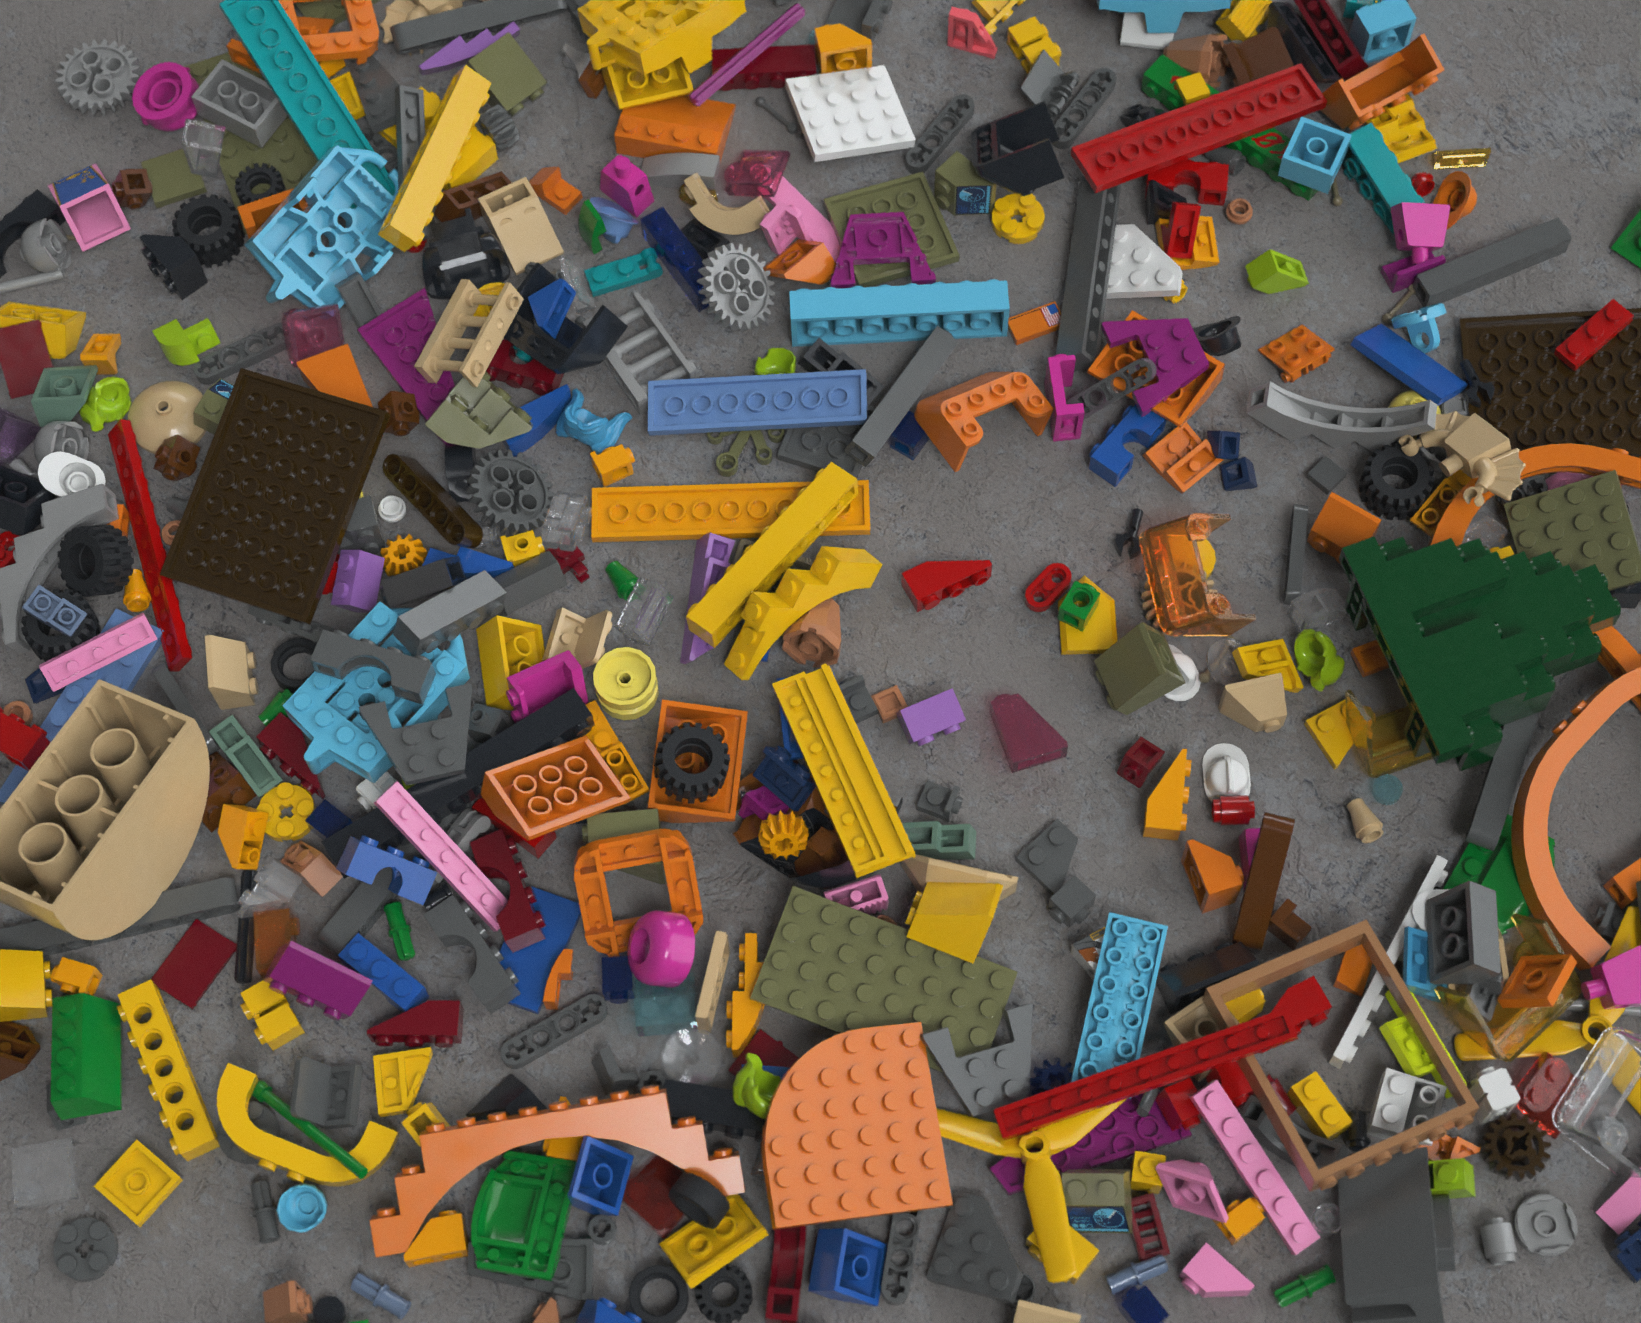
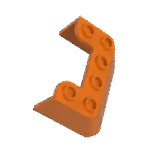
[1320,34,1445,131]
[914,372,1054,472]

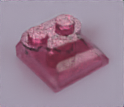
[724,149,790,197]
[282,303,345,368]

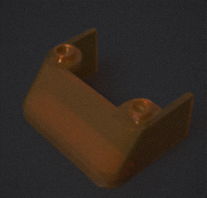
[1139,513,1256,636]

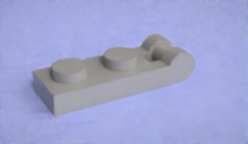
[424,808,491,883]

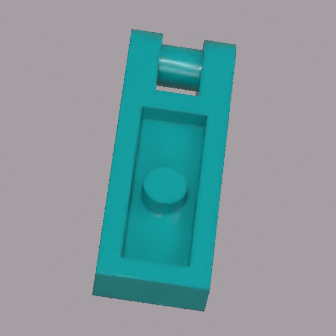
[584,248,663,297]

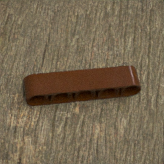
[1232,812,1295,951]

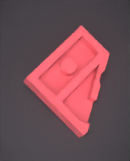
[947,7,998,59]

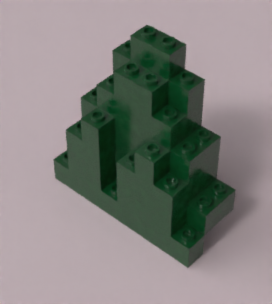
[1339,536,1621,771]

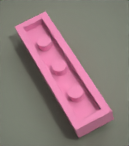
[39,613,157,692]

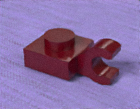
[545,535,590,584]

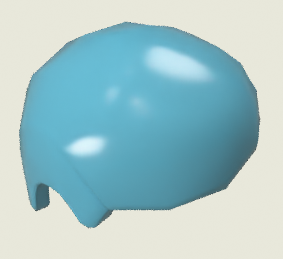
[276,1183,328,1233]

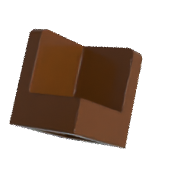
[1267,898,1312,951]

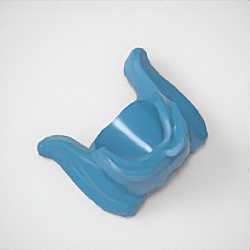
[556,388,632,455]

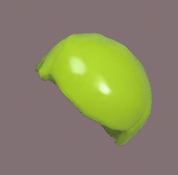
[754,348,796,375]

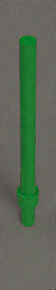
[252,1080,368,1179]

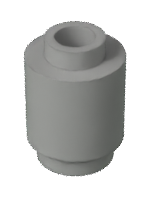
[1480,1217,1517,1266]

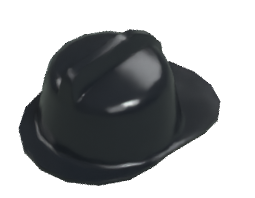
[1193,316,1241,356]

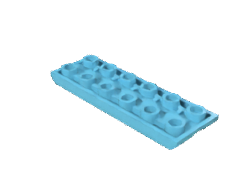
[1071,912,1168,1099]

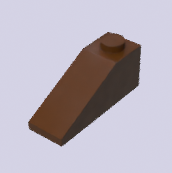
[434,171,512,222]

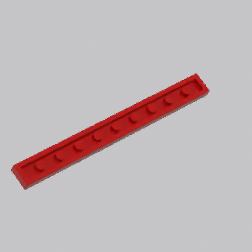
[108,419,192,672]
[993,1008,1298,1141]

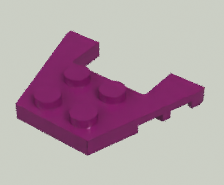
[830,212,936,289]
[1101,318,1209,417]

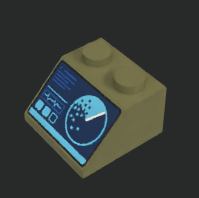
[934,151,996,215]
[193,378,234,435]
[1062,1169,1133,1233]

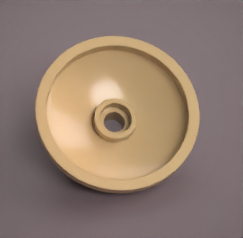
[127,381,206,454]

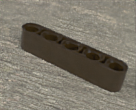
[382,454,483,548]

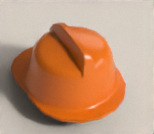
[1432,171,1477,230]

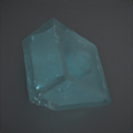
[634,973,698,1037]

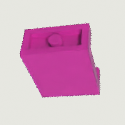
[1044,354,1085,442]
[506,650,589,723]

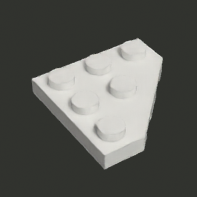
[1106,224,1183,299]

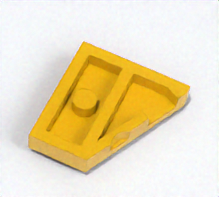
[1232,639,1304,693]
[1304,695,1370,770]
[373,1047,433,1117]

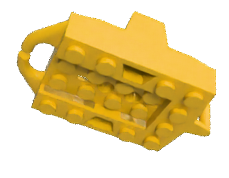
[577,0,746,76]

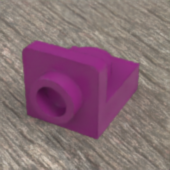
[738,786,789,820]

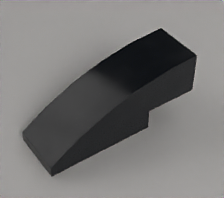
[798,338,884,405]

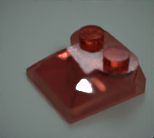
[1516,1052,1591,1139]
[622,1155,685,1240]

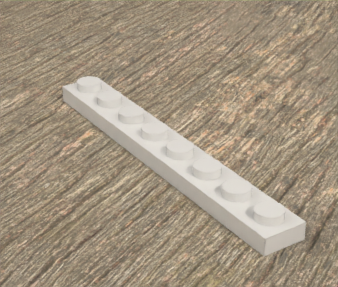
[1329,855,1448,1069]

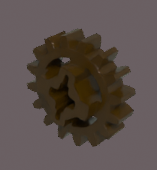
[1481,1113,1551,1182]

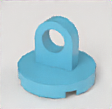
[1391,303,1447,353]

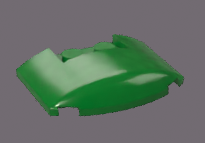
[1443,814,1555,936]
[471,1151,577,1281]

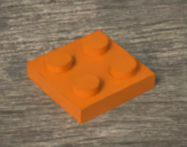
[1497,954,1577,1008]

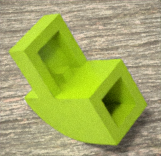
[152,318,221,366]

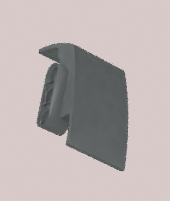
[1338,1147,1456,1323]

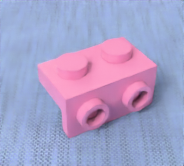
[760,201,811,255]

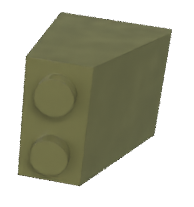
[466,32,547,117]
[1094,622,1186,715]
[582,808,666,884]

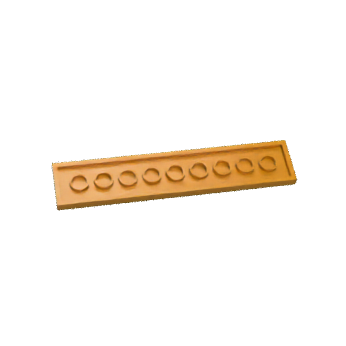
[591,480,870,542]

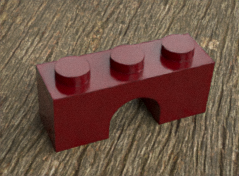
[486,339,565,396]

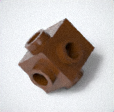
[111,168,153,209]
[377,391,420,436]
[153,435,201,481]

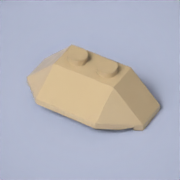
[901,854,1018,902]

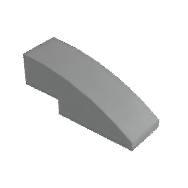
[641,153,720,190]

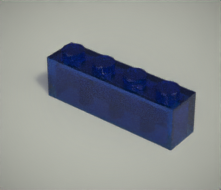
[640,206,710,312]

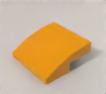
[1155,216,1219,270]

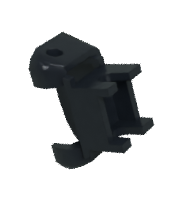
[422,208,511,300]

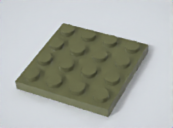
[823,172,960,287]
[1504,470,1641,591]

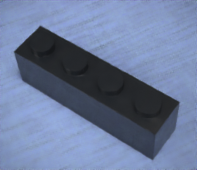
[663,1079,766,1143]

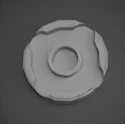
[1513,1194,1578,1258]

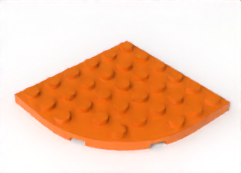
[762,1022,953,1230]

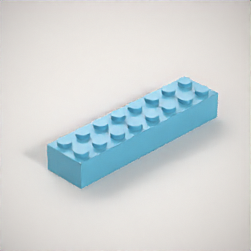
[789,279,1010,347]

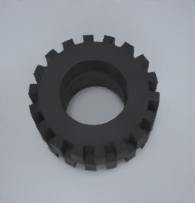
[172,194,245,268]
[1359,443,1435,520]
[57,525,134,597]
[21,589,101,662]
[654,723,730,804]

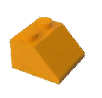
[815,23,872,74]

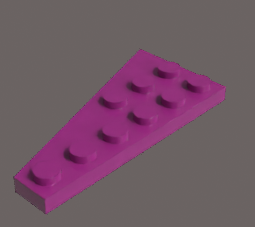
[357,288,455,446]
[989,1092,1192,1196]

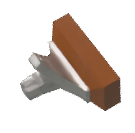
[561,43,605,99]

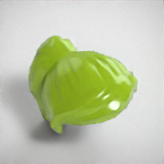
[78,377,131,432]
[1294,628,1345,692]
[732,1053,781,1119]

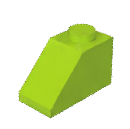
[1245,249,1309,294]

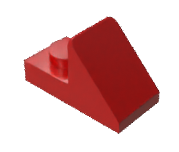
[1161,202,1201,259]

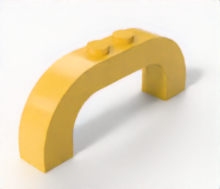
[217,1063,399,1187]

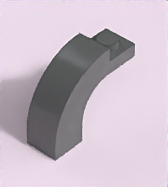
[1239,1095,1349,1169]

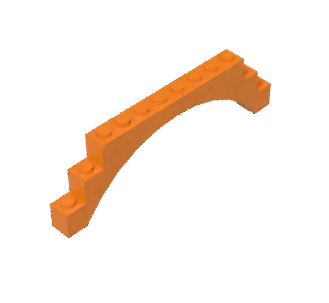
[369,1085,745,1257]

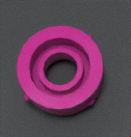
[132,62,200,132]
[628,910,695,988]

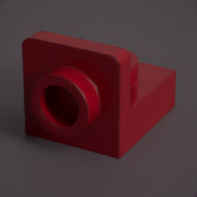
[1117,737,1165,788]

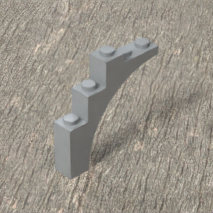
[1246,382,1437,453]
[0,484,119,654]

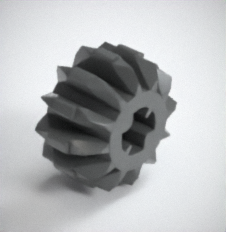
[479,104,520,152]

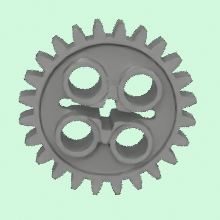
[56,39,142,116]
[697,243,775,332]

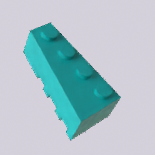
[1342,122,1425,235]

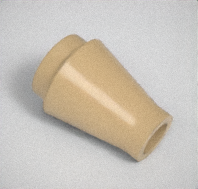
[1347,798,1384,843]

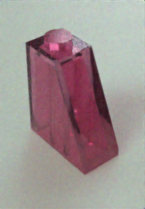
[989,693,1068,773]

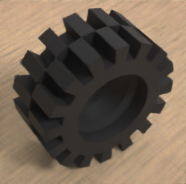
[235,163,286,205]
[695,1264,753,1323]

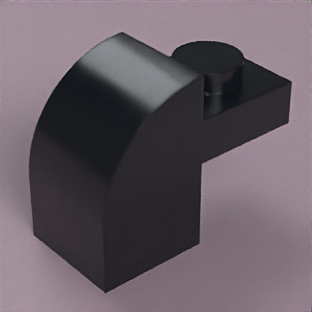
[445,443,477,503]

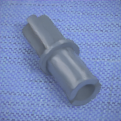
[1105,1254,1168,1295]
[350,1273,412,1320]

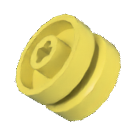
[593,647,659,720]

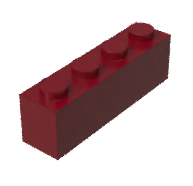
[1294,0,1369,80]
[712,44,816,91]

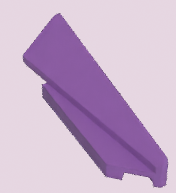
[680,533,735,664]

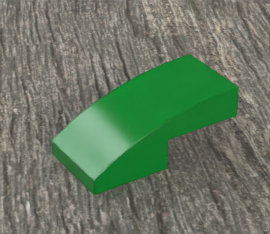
[578,199,607,255]

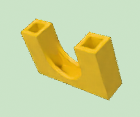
[379,86,498,191]

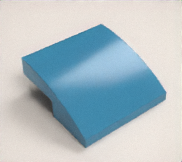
[1403,926,1447,1003]

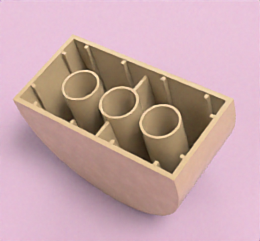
[0,679,210,940]

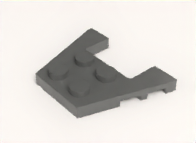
[359,683,472,786]
[920,1003,1033,1116]

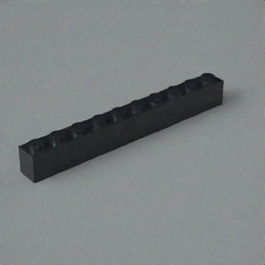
[322,688,595,879]

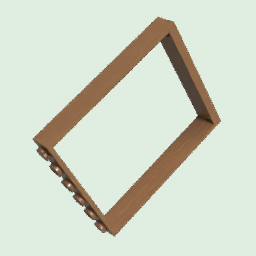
[1203,920,1479,1192]

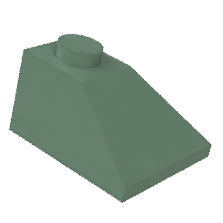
[31,365,98,427]

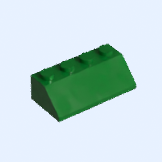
[50,993,122,1120]

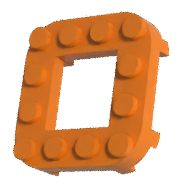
[278,0,379,65]
[573,829,703,958]

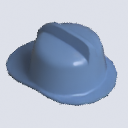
[590,197,639,244]

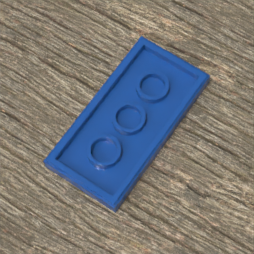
[1351,324,1468,406]
[500,886,581,1015]

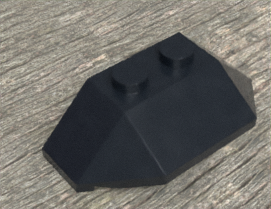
[1267,2,1340,83]

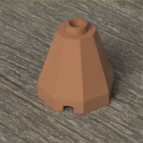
[1163,33,1228,88]
[782,598,841,669]

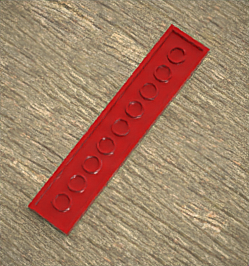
[1070,63,1328,193]

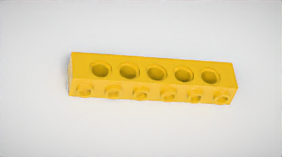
[117,980,220,1162]

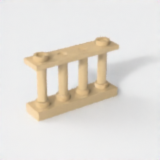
[414,279,524,387]

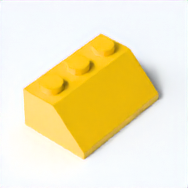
[602,57,694,110]
[0,302,86,359]
[476,615,545,711]

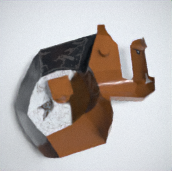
[730,760,903,888]

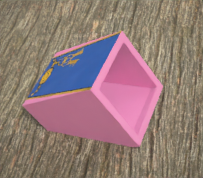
[48,164,131,252]

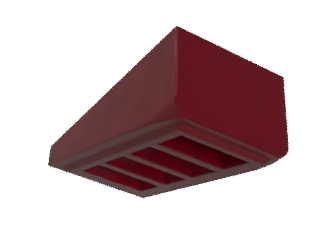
[1130,1192,1170,1262]

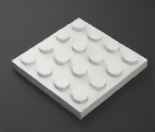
[785,65,915,162]

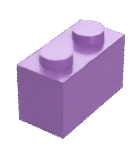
[331,550,385,613]
[896,688,966,746]

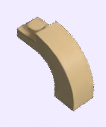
[683,173,770,235]

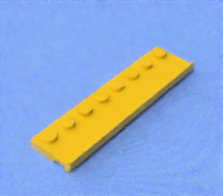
[772,663,916,878]

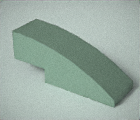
[208,715,283,798]
[902,821,977,860]

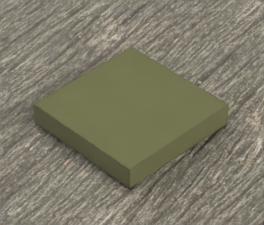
[141,146,207,208]

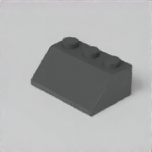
[1426,880,1501,984]

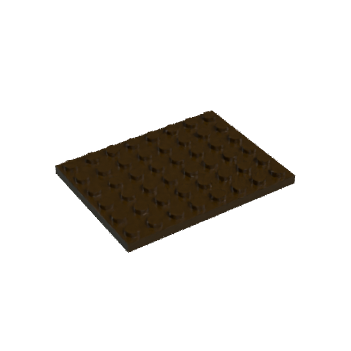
[1459,308,1641,458]
[160,368,390,625]

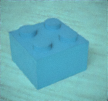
[1349,0,1417,64]
[1278,116,1352,194]

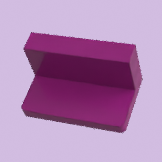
[1380,252,1446,293]

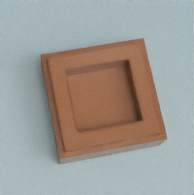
[871,685,908,724]

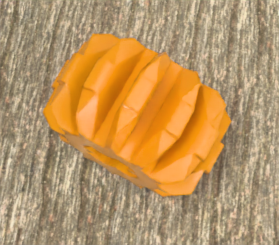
[380,534,428,577]
[758,810,809,861]

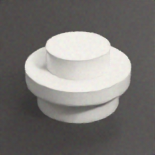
[378,495,406,523]

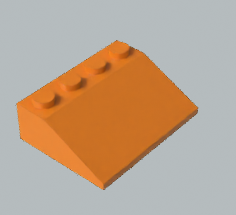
[614,95,736,163]
[1087,310,1225,428]
[647,699,748,823]
[481,735,631,840]

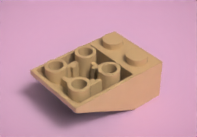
[478,177,564,275]

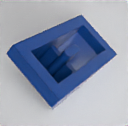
[528,279,577,339]

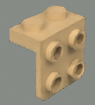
[542,607,612,669]

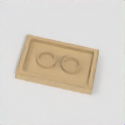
[695,931,730,1035]

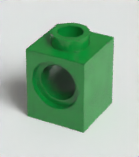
[1058,581,1101,632]

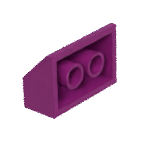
[263,941,373,1021]

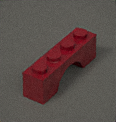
[469,829,546,953]
[765,1225,808,1323]

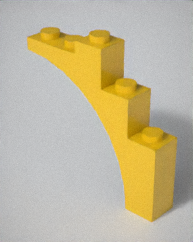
[724,546,883,680]

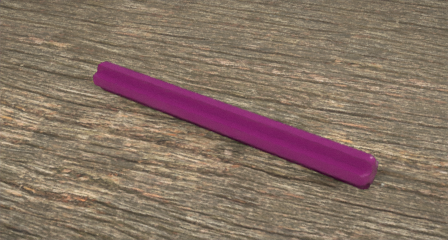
[689,3,805,106]

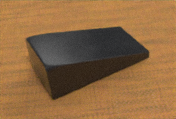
[675,219,730,260]

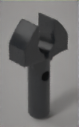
[1460,359,1495,408]
[1114,508,1144,559]

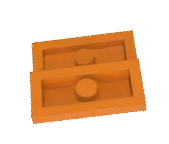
[1142,422,1223,494]

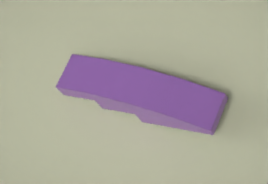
[419,21,520,76]

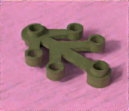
[707,429,785,477]

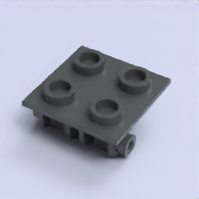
[1019,50,1079,121]

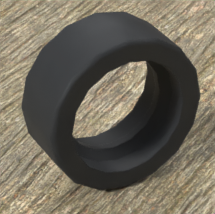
[271,638,317,694]
[669,1172,730,1229]
[628,1265,689,1323]

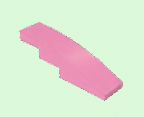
[1595,1166,1641,1235]

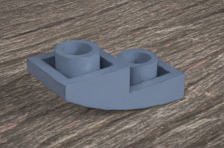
[22,585,87,638]

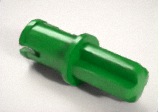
[384,902,415,961]
[1273,1264,1336,1308]

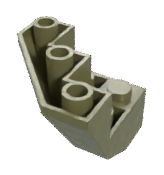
[425,372,533,449]

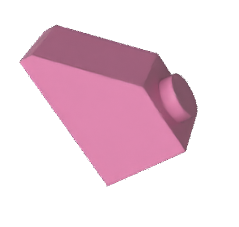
[1179,1243,1255,1298]

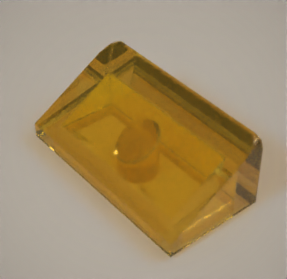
[1431,148,1491,169]

